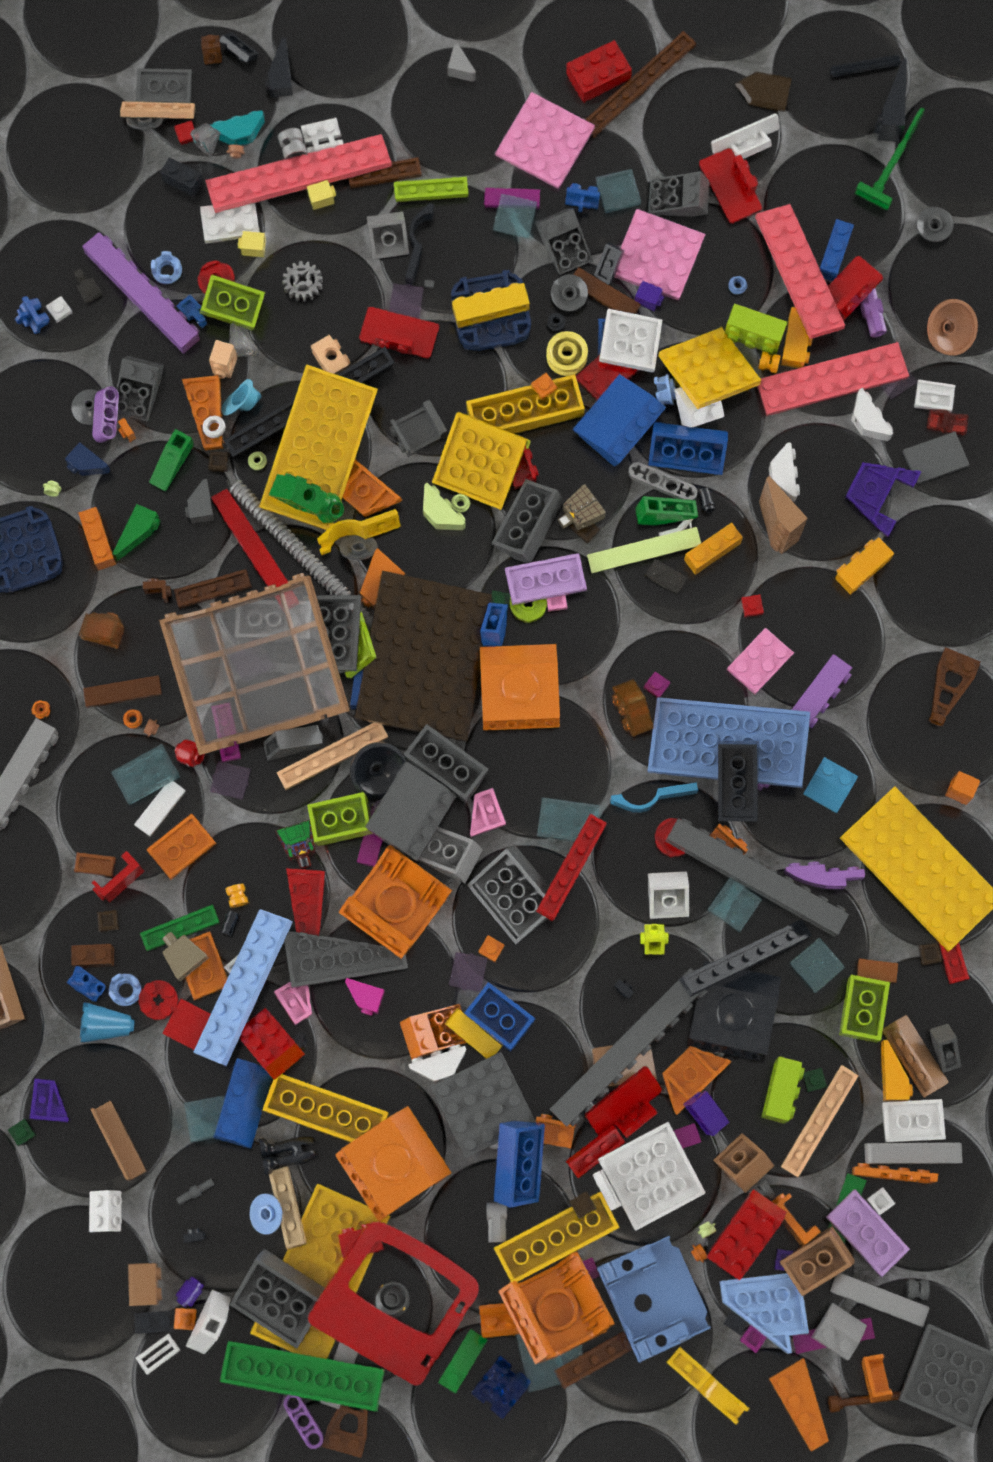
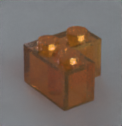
[79,612,125,649]
[612,679,654,736]

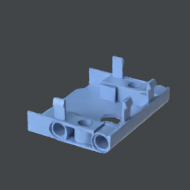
[596,1236,711,1362]

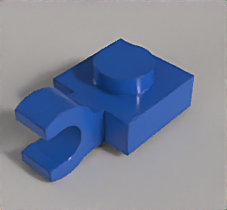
[176,295,207,328]

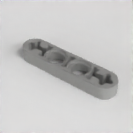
[628,462,697,500]

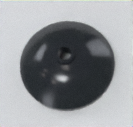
[350,742,406,799]

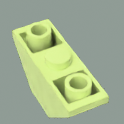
[423,483,466,530]

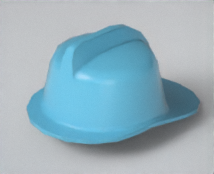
[222,379,261,415]

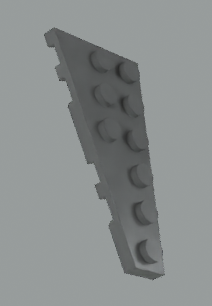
[284,931,408,988]

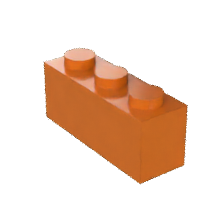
[78,507,116,571]

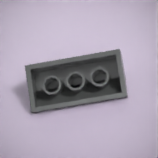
[491,479,564,563]
[403,724,489,804]

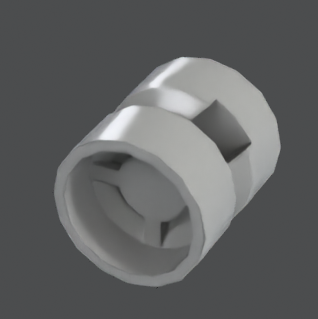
[278,128,307,160]

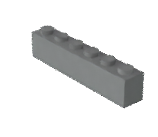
[0,718,59,830]

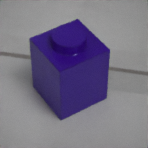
[635,280,664,311]

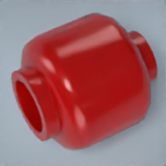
[175,739,205,767]

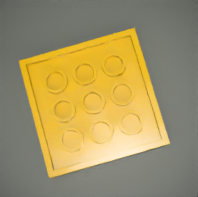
[659,327,761,409]
[432,412,528,510]

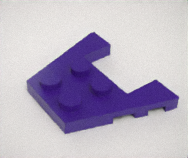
[845,463,921,537]

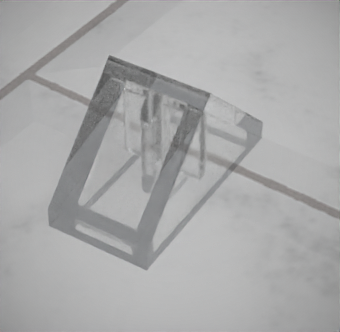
[190,123,221,156]
[229,323,259,357]

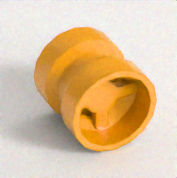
[758,351,781,373]
[225,884,249,908]

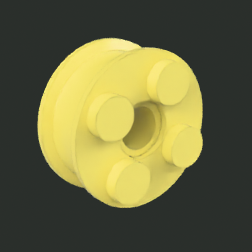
[547,331,588,376]

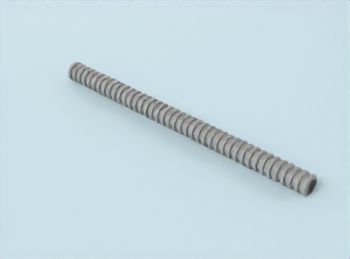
[230,480,373,633]

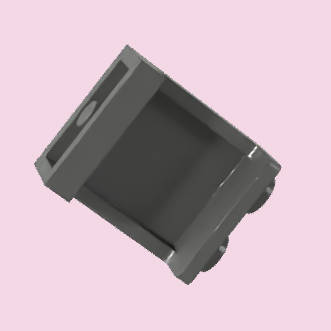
[389,400,448,457]

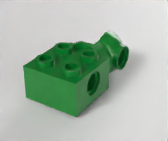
[269,473,344,524]

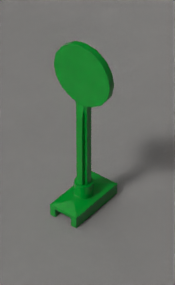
[855,107,925,210]

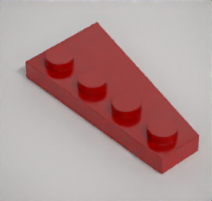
[286,868,325,936]

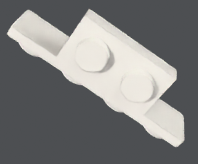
[711,113,780,159]

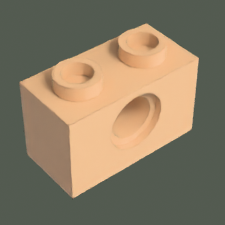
[311,335,351,375]
[209,340,237,379]

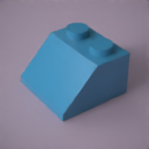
[803,757,858,813]

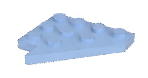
[720,1273,809,1354]

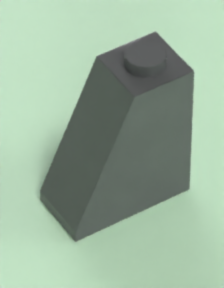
[263,725,323,761]

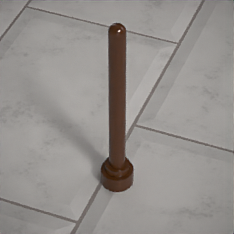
[828,1391,901,1413]

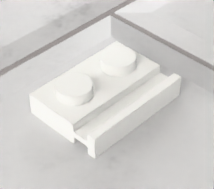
[914,380,955,413]
[593,1170,622,1211]

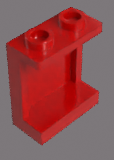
[92,851,145,903]

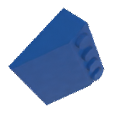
[572,374,666,467]

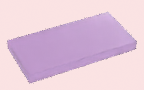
[505,553,587,605]
[826,1190,910,1277]

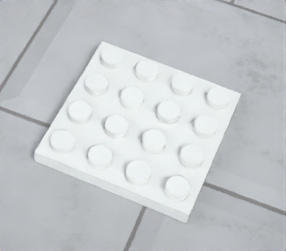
[598,1122,705,1231]

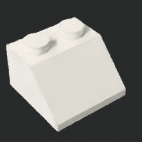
[674,387,725,427]
[648,871,689,919]

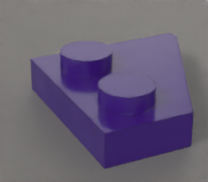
[30,1079,69,1122]

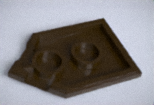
[735,71,792,112]

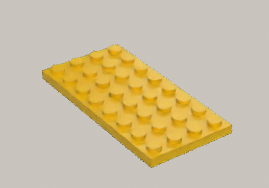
[259,364,378,530]
[840,786,993,951]
[250,1184,390,1359]

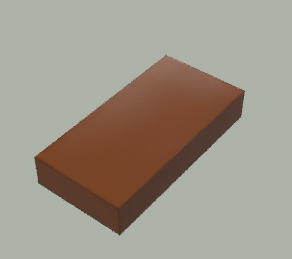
[74,853,116,877]
[857,959,898,983]

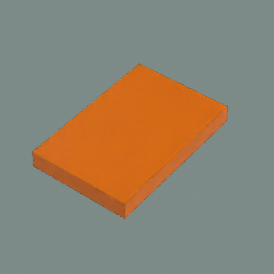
[146,813,216,880]
[185,931,228,1001]

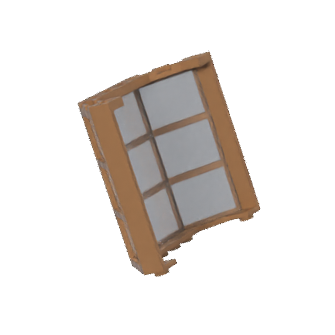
[159,573,350,755]

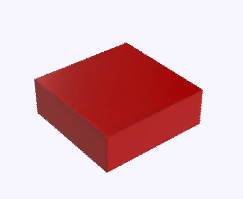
[174,121,198,145]

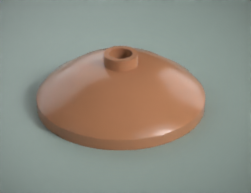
[927,299,978,355]

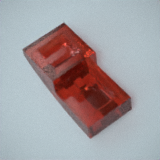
[927,409,969,435]

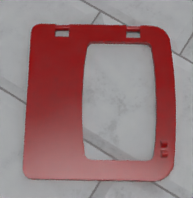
[308,1221,479,1385]

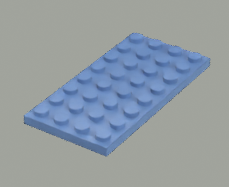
[648,697,811,788]

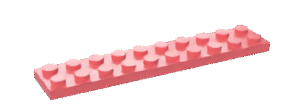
[205,134,392,213]

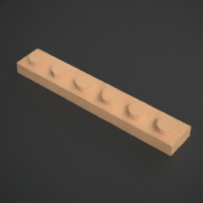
[277,723,388,790]
[781,1065,859,1178]

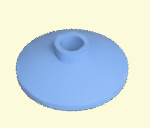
[250,1194,282,1234]

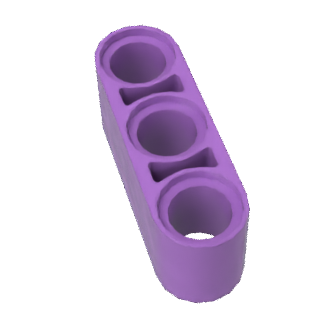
[92,386,119,443]
[284,1395,324,1449]

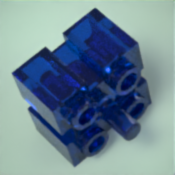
[471,1356,531,1419]

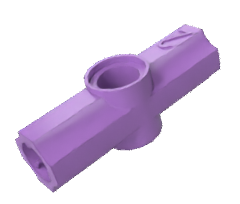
[861,288,887,337]

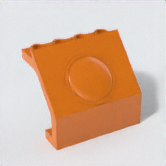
[480,644,560,730]
[339,845,452,959]
[335,1106,452,1221]
[499,1252,615,1364]

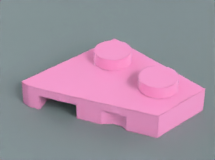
[470,788,506,837]
[274,982,312,1025]

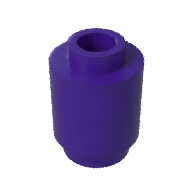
[176,1276,204,1308]

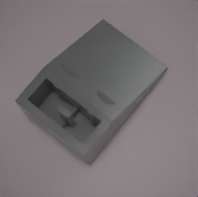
[649,171,709,217]
[535,208,593,275]
[116,356,164,422]

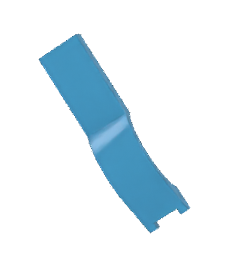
[610,782,698,813]

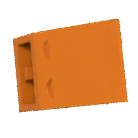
[400,1004,467,1060]

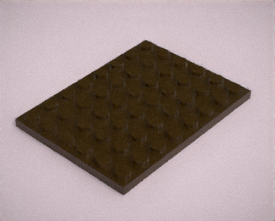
[354,570,492,742]

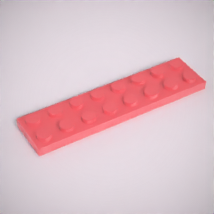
[755,204,845,339]
[757,342,909,416]

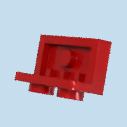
[512,446,539,490]

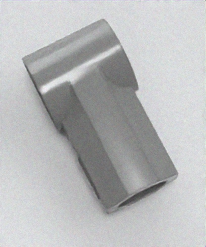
[487,1202,507,1242]

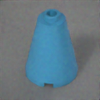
[80,1003,134,1042]

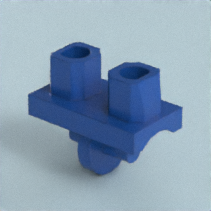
[565,183,600,212]
[15,296,49,334]
[67,966,106,1002]

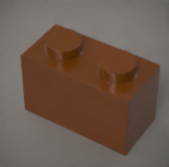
[71,944,114,968]

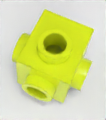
[640,924,668,954]

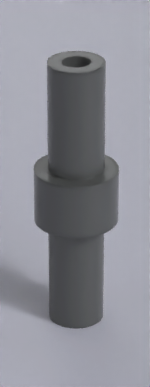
[176,1178,215,1205]

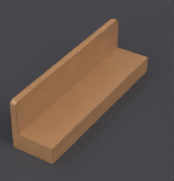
[882,1015,948,1097]
[90,1101,147,1181]

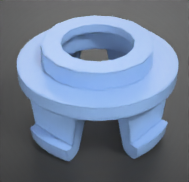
[151,251,182,284]
[654,374,676,405]
[109,974,141,1006]

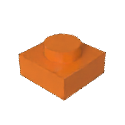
[531,373,557,400]
[118,418,136,442]
[478,935,505,962]
[174,1308,196,1330]

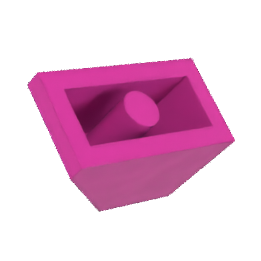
[345,978,384,1016]

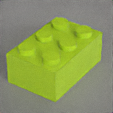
[200,275,265,331]
[725,303,787,355]
[307,792,374,846]
[839,975,890,1043]
[761,1056,804,1124]

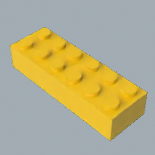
[466,374,585,434]
[262,1074,389,1143]
[494,1192,619,1282]

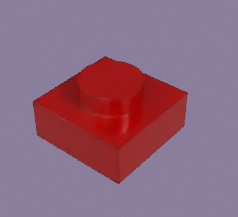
[741,595,764,617]

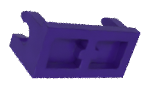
[684,1091,729,1136]

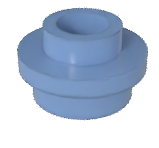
[728,276,747,295]

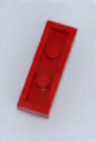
[566,1125,625,1178]

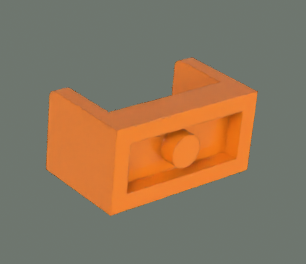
[945,771,980,805]
[862,1354,893,1403]

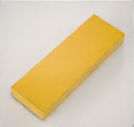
[445,1009,502,1059]

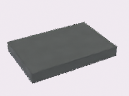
[136,69,192,103]
[902,432,969,485]

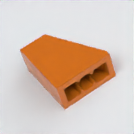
[360,548,405,609]

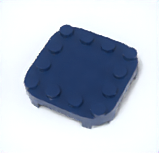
[451,270,531,351]
[0,506,63,593]

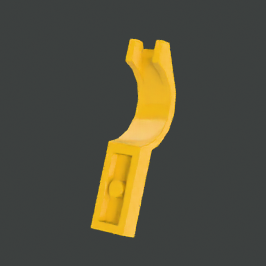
[317,509,401,555]
[667,1347,749,1425]

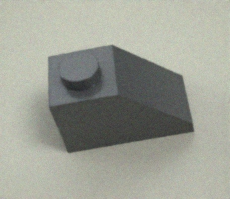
[185,479,214,524]
[930,1024,961,1073]

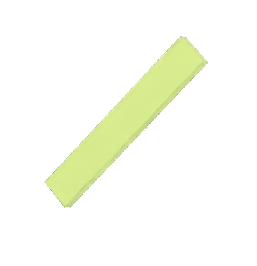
[587,527,701,574]

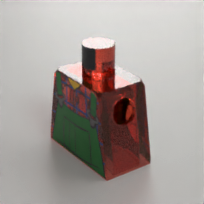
[275,820,316,869]

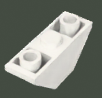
[851,388,893,441]
[769,443,800,502]
[408,1044,466,1082]
[186,1290,231,1354]

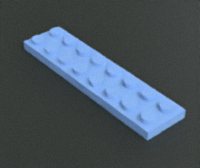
[194,909,292,1066]

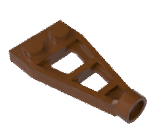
[929,647,981,726]
[322,1405,368,1458]

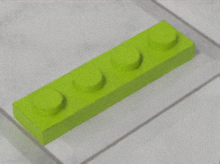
[394,177,468,202]

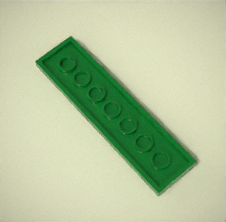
[220,1341,385,1411]

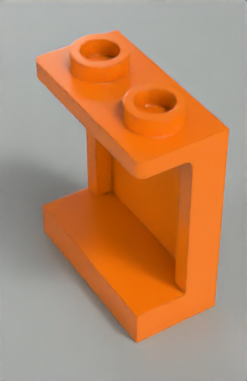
[771,1193,821,1246]

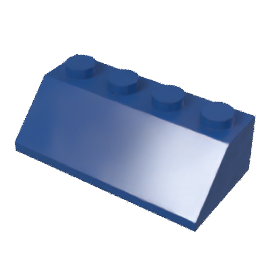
[648,422,728,475]
[213,1058,272,1149]
[494,1121,545,1207]

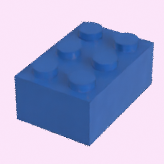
[464,982,535,1052]

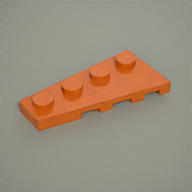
[182,375,223,450]
[852,1163,938,1184]
[769,1358,829,1451]

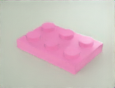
[727,628,794,695]

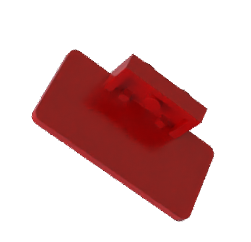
[699,148,762,223]
[828,256,883,321]
[359,307,439,359]
[585,1066,662,1138]

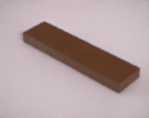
[348,157,422,189]
[573,267,641,314]
[174,569,252,609]
[83,675,162,708]
[554,1331,633,1389]

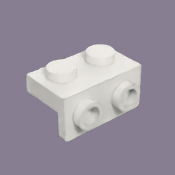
[89,1190,122,1232]

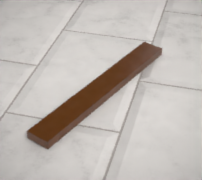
[585,31,696,138]

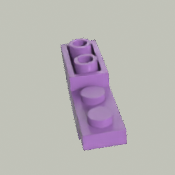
[784,862,865,889]

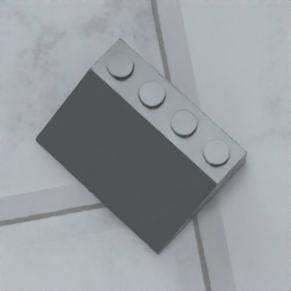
[300,595,361,675]
[365,762,457,861]
[467,845,564,944]
[230,1249,325,1348]

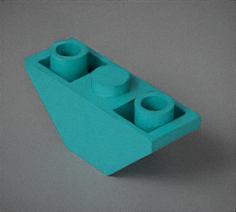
[210,111,265,146]

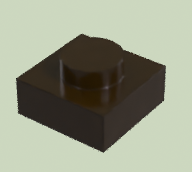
[569,1191,596,1219]

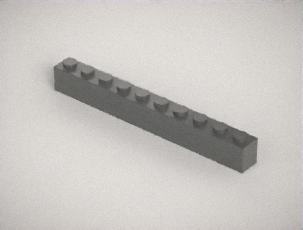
[665,818,849,937]
[550,968,708,1127]

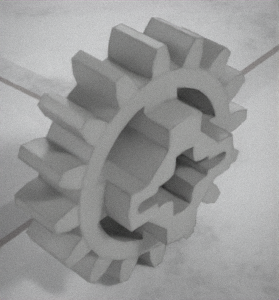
[283,261,323,302]

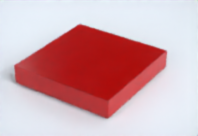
[162,999,211,1050]

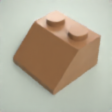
[714,1133,774,1193]
[128,1263,162,1306]

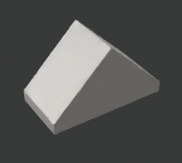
[448,43,476,82]

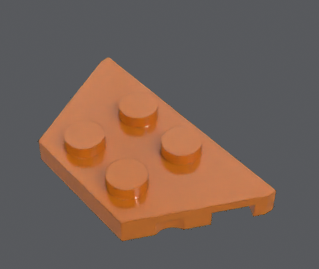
[342,460,402,517]
[662,1046,731,1115]

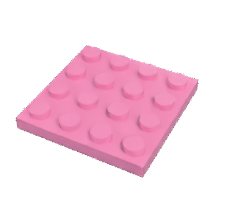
[495,92,595,189]
[614,209,705,301]

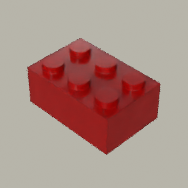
[566,40,632,103]
[239,1008,305,1080]

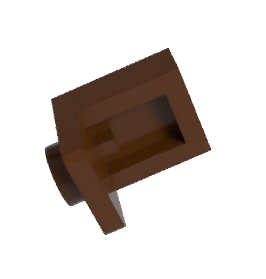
[201,35,222,64]
[143,578,172,603]

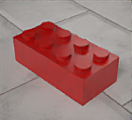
[707,1189,787,1280]

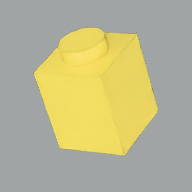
[307,180,336,210]
[238,231,266,257]

